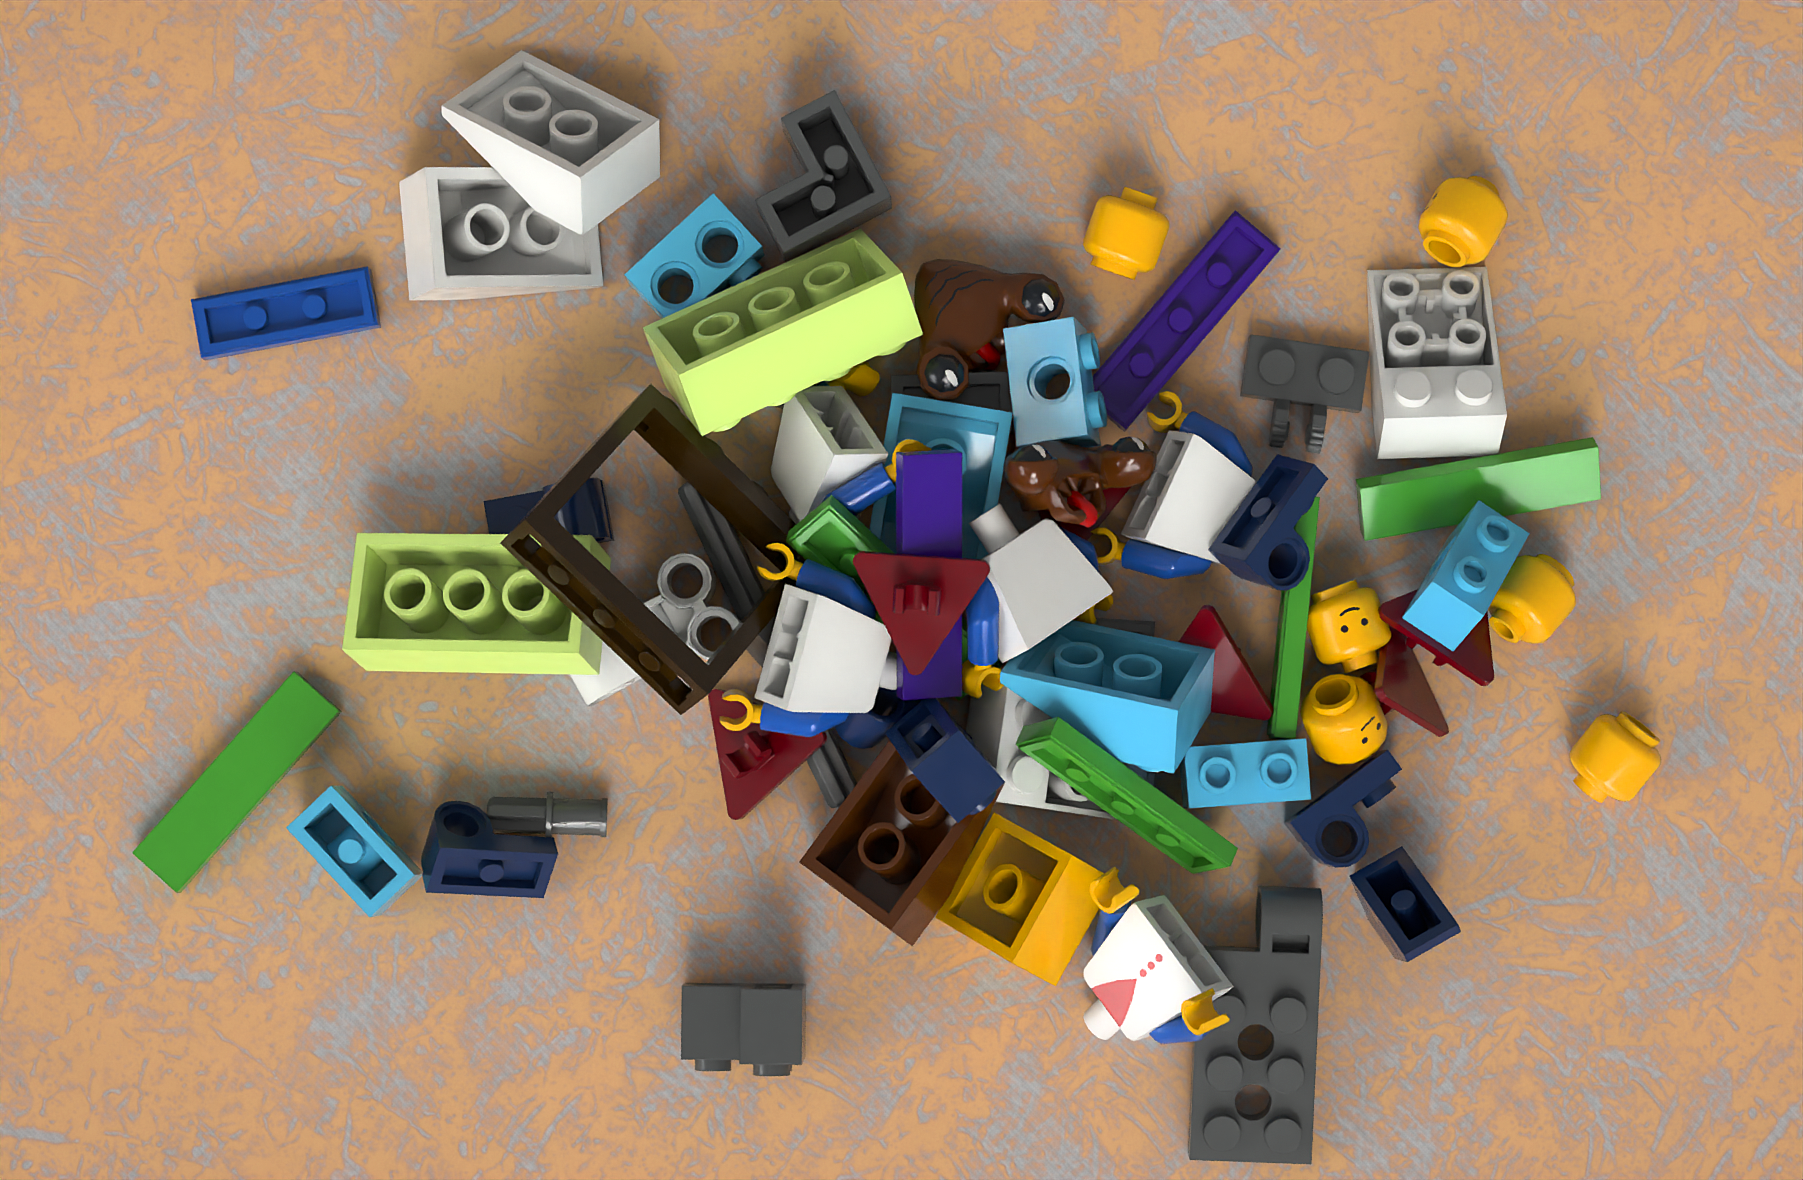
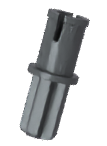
[487,792,608,837]

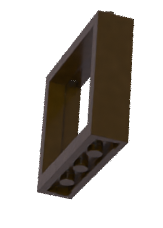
[500,384,806,715]

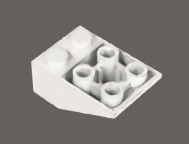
[1367,267,1507,459]
[966,683,1155,820]

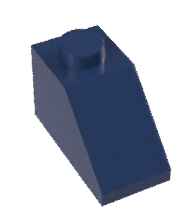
[885,698,1005,823]
[1349,846,1461,962]

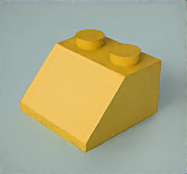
[935,812,1104,986]

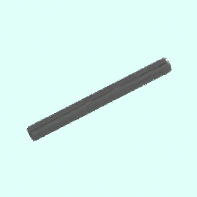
[678,482,857,808]

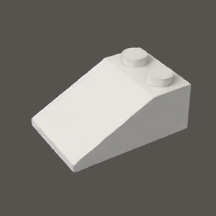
[441,50,660,235]
[399,167,603,300]

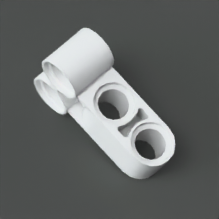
[569,553,741,707]

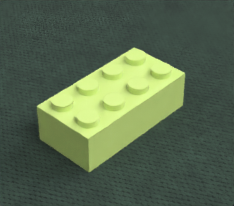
[643,228,923,436]
[342,533,611,675]

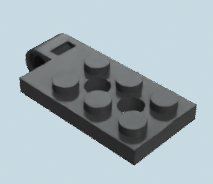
[1188,886,1323,1165]

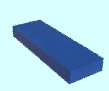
[191,266,381,361]

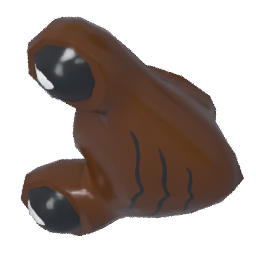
[914,259,1065,401]
[1004,436,1157,528]

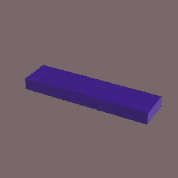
[1093,210,1281,432]
[896,449,962,700]

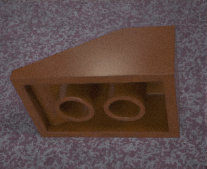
[799,740,1005,946]

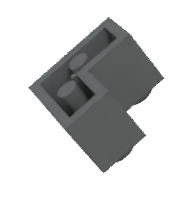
[755,90,892,262]
[681,983,806,1076]

